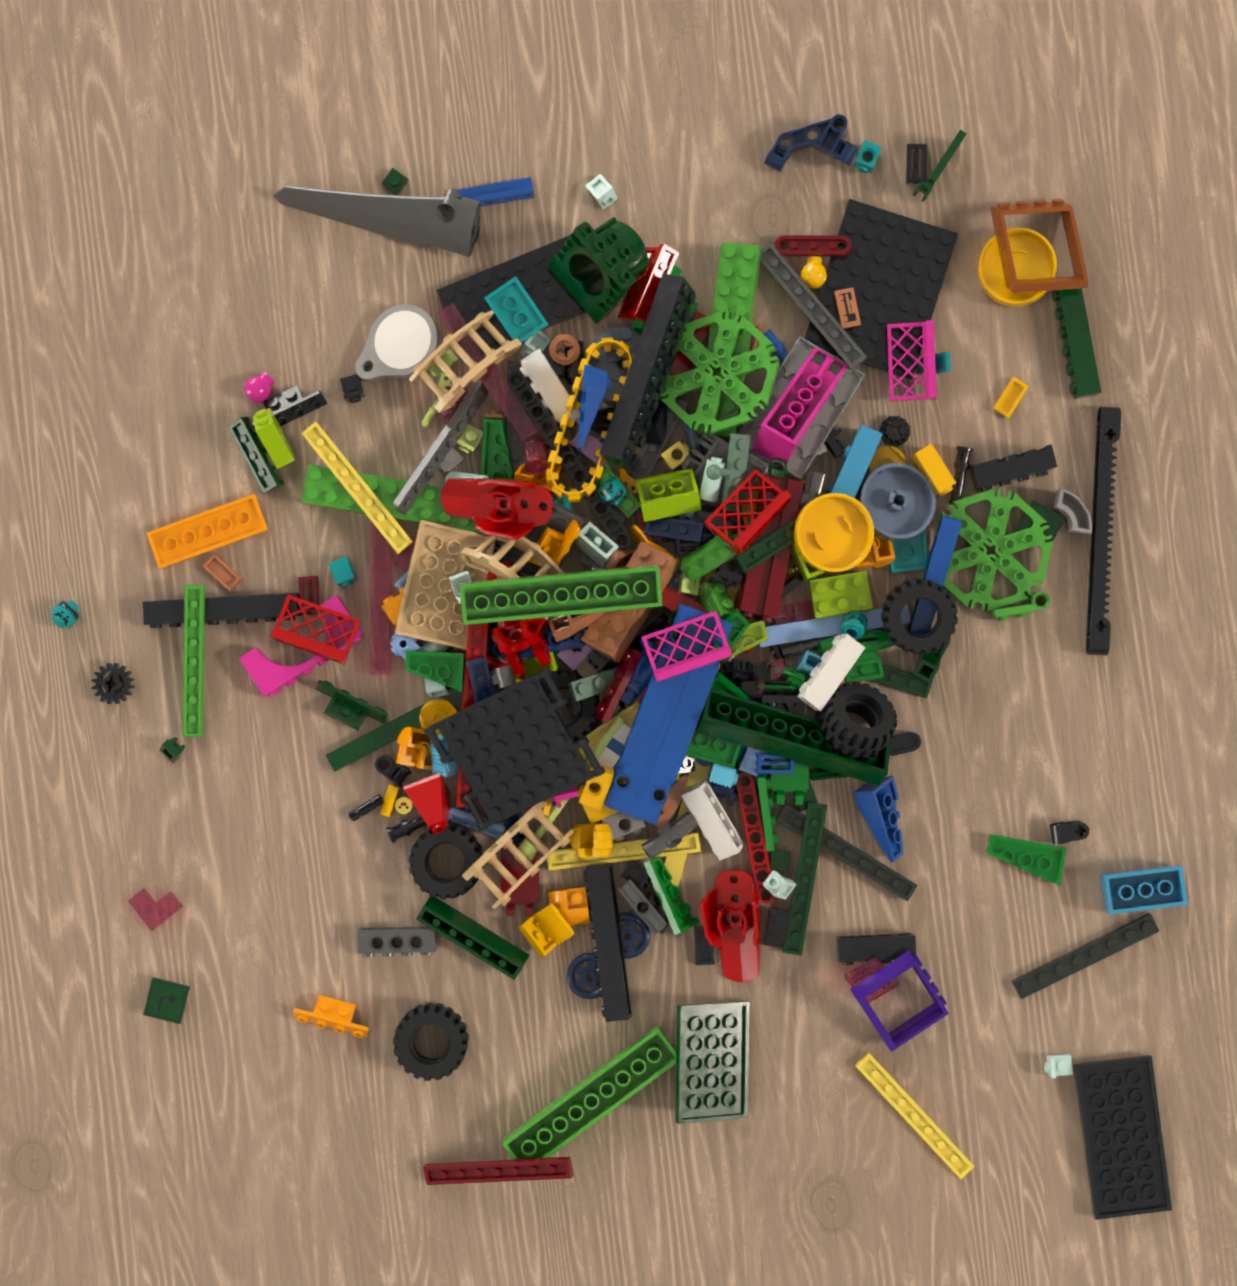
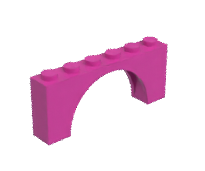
[239,595,363,698]

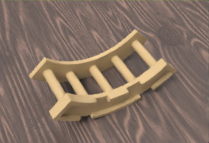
[409,310,522,413]
[460,535,564,620]
[462,801,574,909]

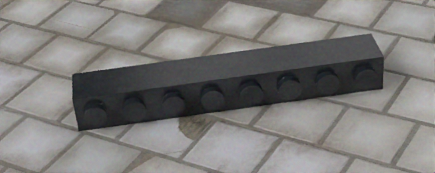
[143,593,301,629]
[584,863,632,1022]

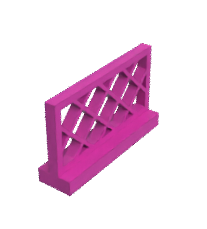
[887,320,937,402]
[641,611,732,682]

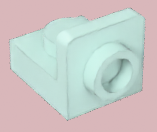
[585,174,617,209]
[521,332,551,358]
[763,870,797,900]
[1044,1054,1073,1079]

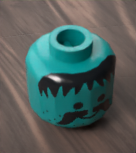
[598,477,627,507]
[51,600,81,629]
[841,611,868,639]

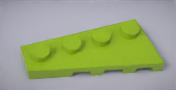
[720,620,768,663]

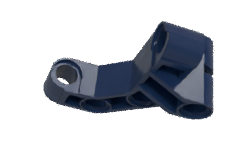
[764,114,858,172]

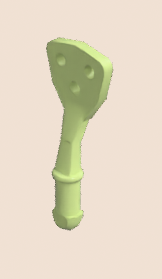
[421,373,453,427]

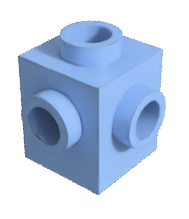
[390,634,421,660]

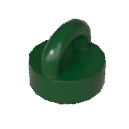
[767,458,788,478]

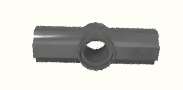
[799,471,825,513]
[641,812,698,860]
[617,879,668,935]

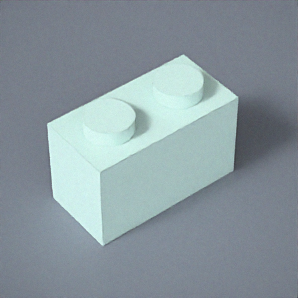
[574,522,619,568]

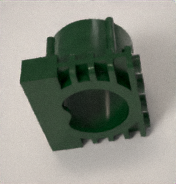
[547,217,651,324]

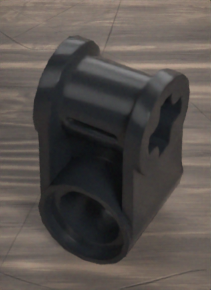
[375,755,412,788]
[1049,820,1089,844]

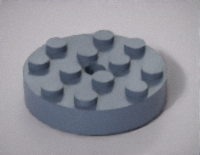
[585,327,641,405]
[857,463,936,542]

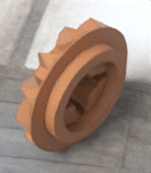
[549,334,580,365]

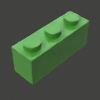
[680,530,737,583]

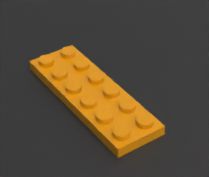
[146,494,269,569]

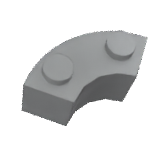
[1052,489,1092,536]

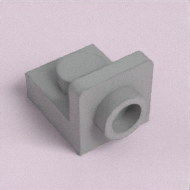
[437,446,464,474]

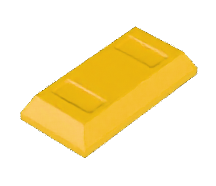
[993,376,1030,419]

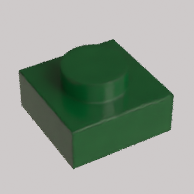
[382,168,409,196]

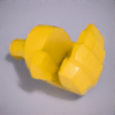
[563,823,613,860]

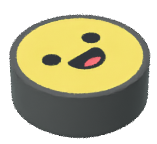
[394,796,414,815]

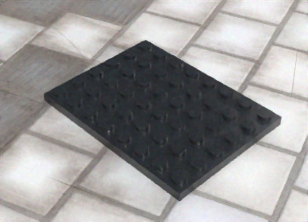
[804,199,959,379]

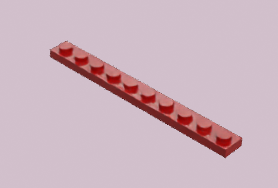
[455,623,488,807]

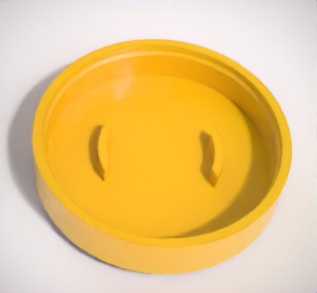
[978,227,1057,307]
[794,493,874,572]

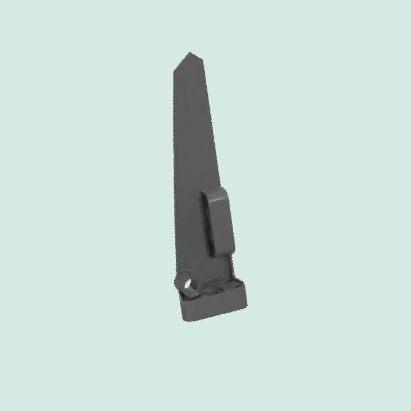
[273,185,481,257]

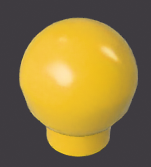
[800,256,827,289]

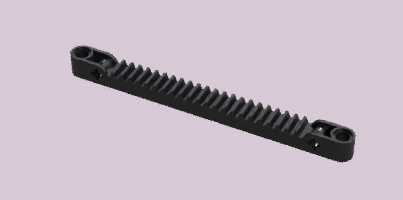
[1086,406,1121,656]

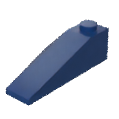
[577,365,611,451]
[854,776,903,862]

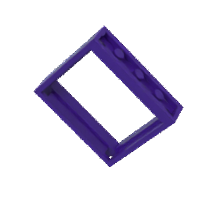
[850,951,949,1052]

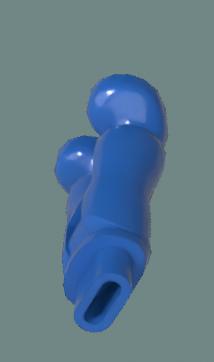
[620,638,662,706]

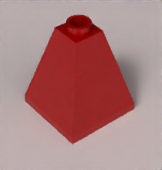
[403,773,451,834]

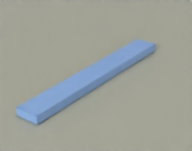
[759,604,911,647]

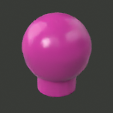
[244,372,275,403]

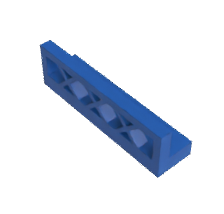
[457,177,534,207]

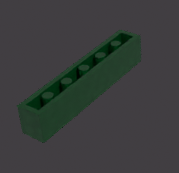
[1052,288,1102,399]
[416,896,529,980]

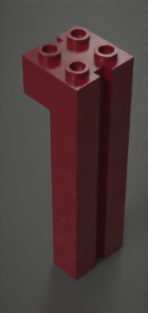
[734,474,803,624]

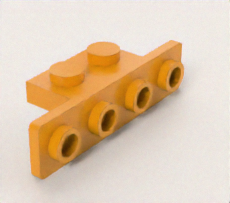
[529,519,580,575]
[293,995,369,1038]

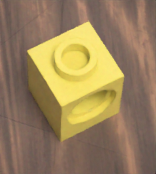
[660,441,691,472]

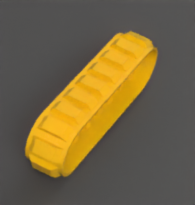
[546,337,634,503]

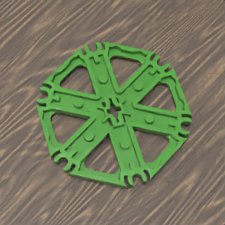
[660,311,780,435]
[930,488,1053,612]

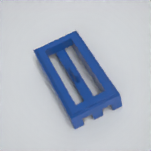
[755,753,794,774]

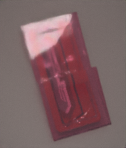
[772,600,814,625]

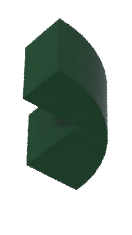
[913,637,951,683]

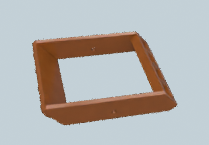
[990,199,1088,293]

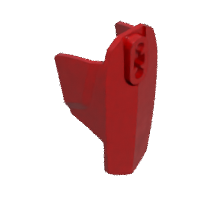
[441,478,553,540]
[700,869,760,983]

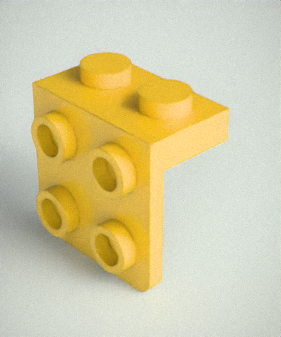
[518,904,574,958]

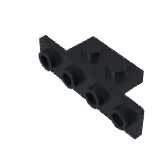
[251,385,327,432]
[741,681,808,706]

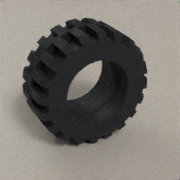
[881,578,958,654]
[541,670,599,742]
[819,682,898,758]
[409,824,484,900]
[393,1003,469,1081]

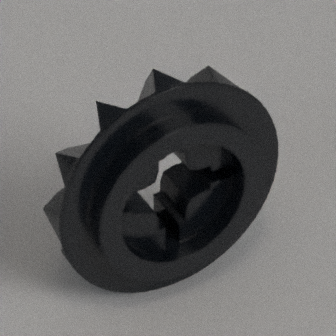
[880,416,910,447]

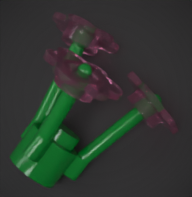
[756,650,805,698]

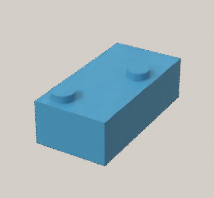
[825,424,883,498]
[1100,865,1188,914]

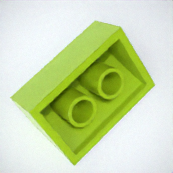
[635,468,701,522]

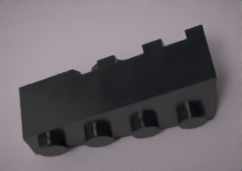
[969,444,1058,491]

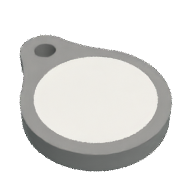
[355,304,441,382]

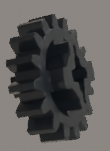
[717,659,758,685]
[91,663,135,704]

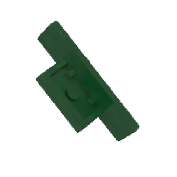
[316,680,388,731]

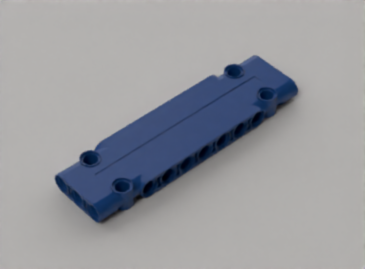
[604,604,733,824]

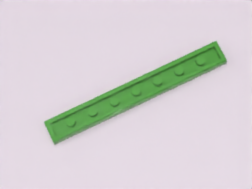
[183,584,205,738]

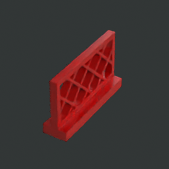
[617,244,679,323]
[704,469,792,556]
[270,594,361,665]

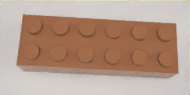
[581,541,679,664]

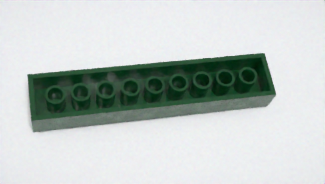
[696,689,890,786]

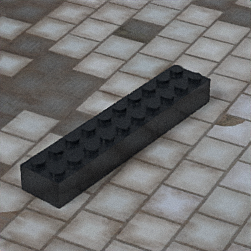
[600,273,696,472]

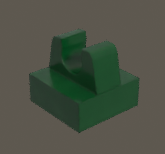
[159,737,185,764]

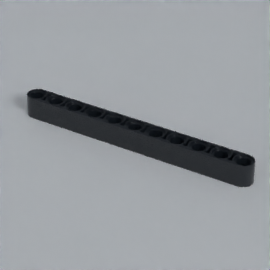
[508,371,631,550]

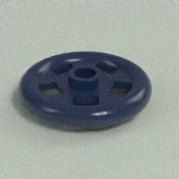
[619,913,650,959]
[567,953,600,999]

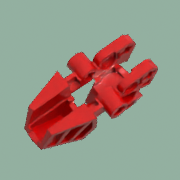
[487,561,552,677]

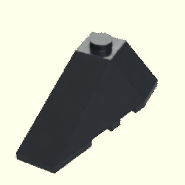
[590,400,667,444]

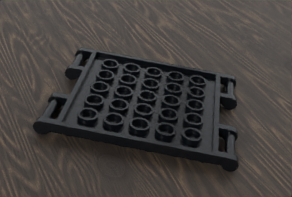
[423,667,606,831]

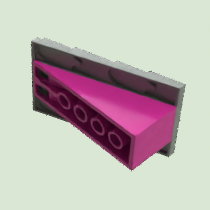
[739,336,866,481]

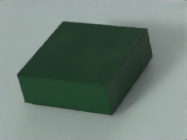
[770,850,791,871]

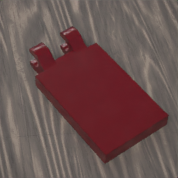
[501,843,539,916]

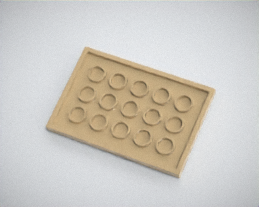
[394,520,495,650]

